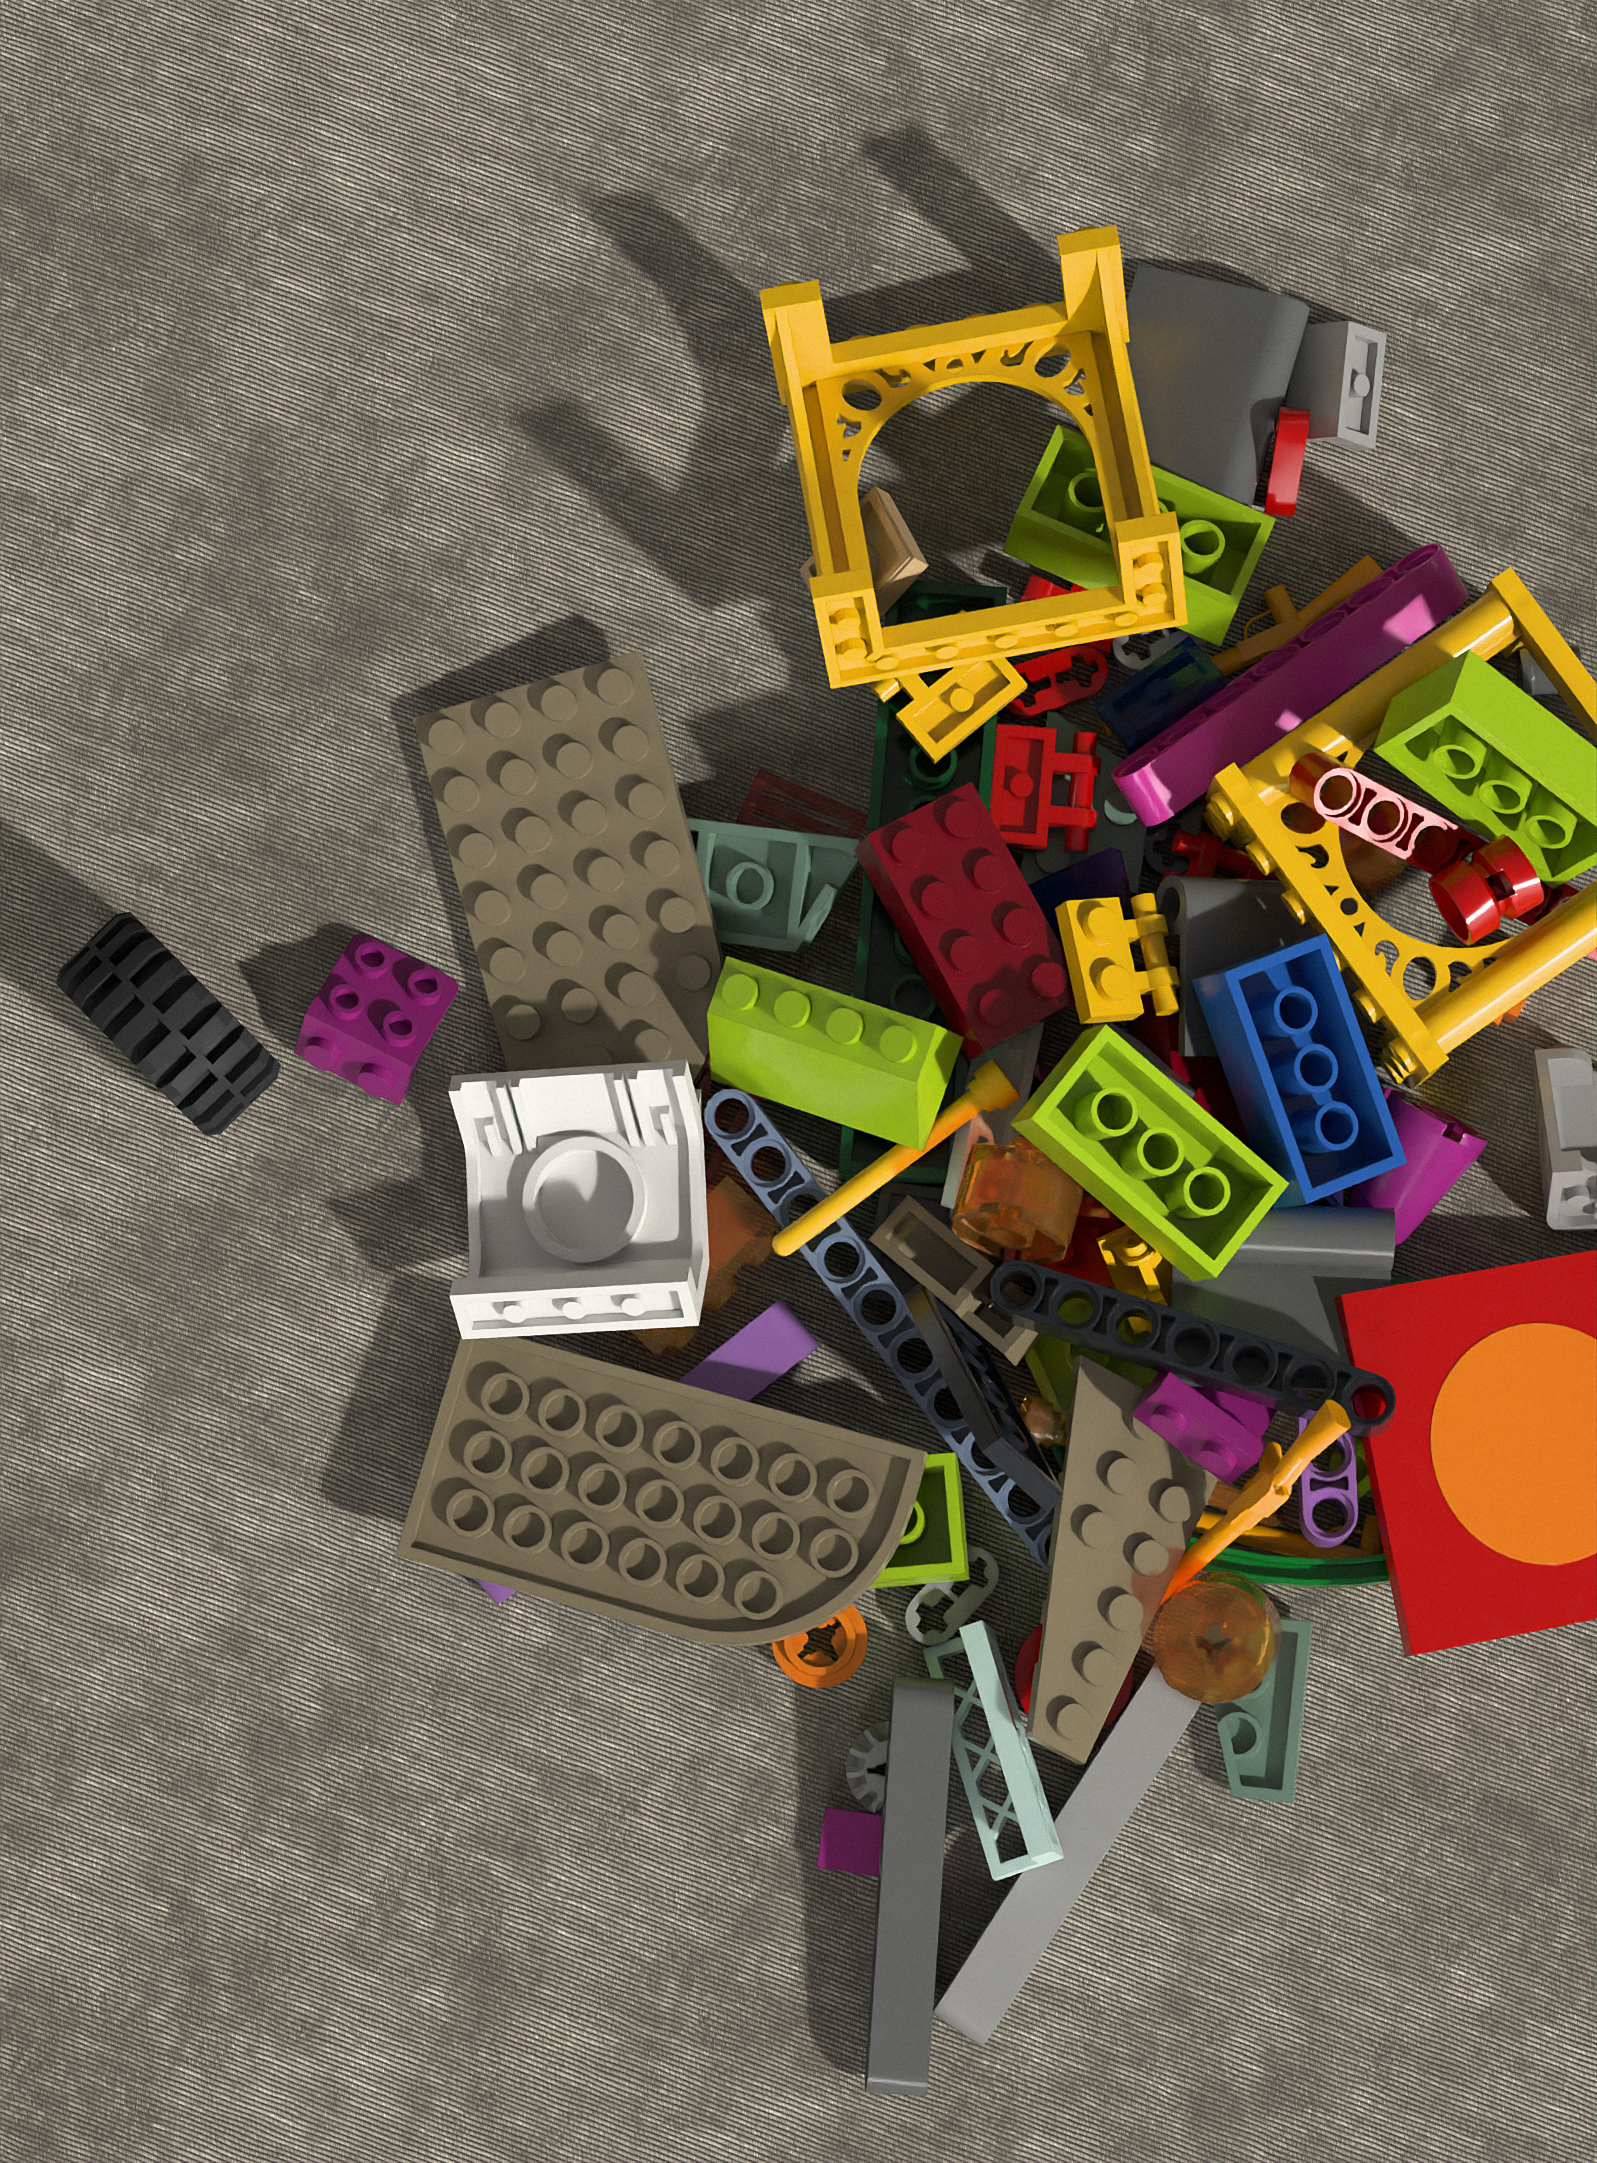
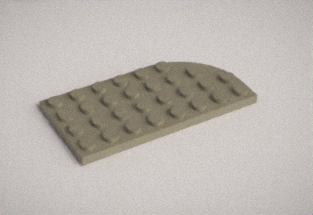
[412,651,724,1087]
[395,1336,929,1646]

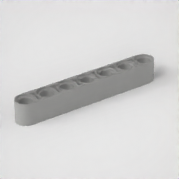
[933,1660,1206,2046]

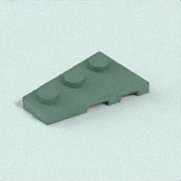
[1192,1609,1313,1803]

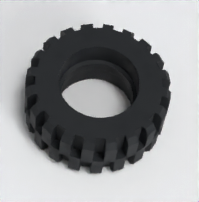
[56,911,281,1137]

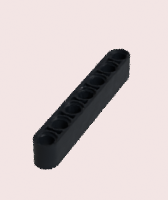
[990,1260,1396,1438]

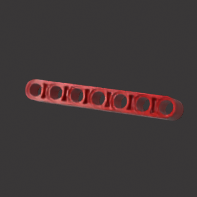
[1289,751,1597,961]

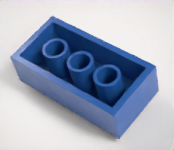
[1192,933,1408,1209]

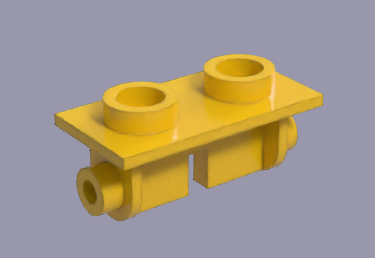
[1096,1225,1172,1335]

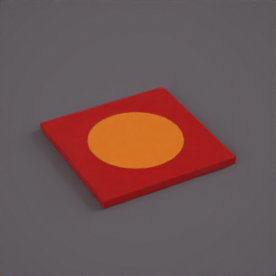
[1334,1250,1597,1657]

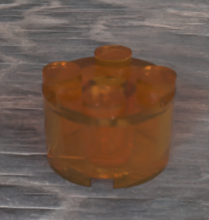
[951,1136,1085,1264]
[1153,1572,1282,1703]

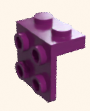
[294,934,459,1106]
[1131,1372,1278,1486]

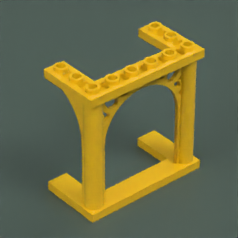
[759,224,1188,689]
[1202,566,1597,1090]

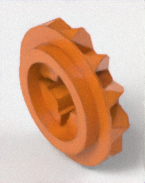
[772,1604,868,1688]

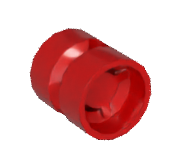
[1428,834,1544,945]

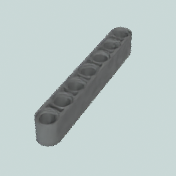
[865,1675,954,2096]

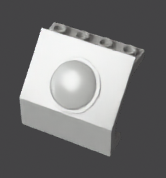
[448,1060,709,1339]

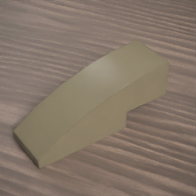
[869,1195,1043,1367]

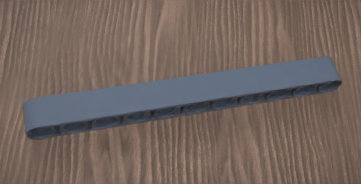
[704,1089,1055,1575]

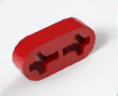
[1263,406,1310,518]
[1002,645,1108,721]

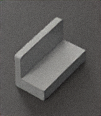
[1287,320,1387,451]

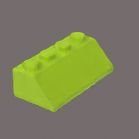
[707,956,964,1152]

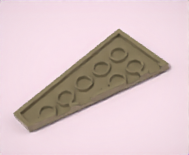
[1025,1355,1218,1765]

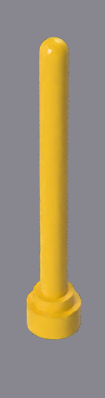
[772,1058,1021,1256]

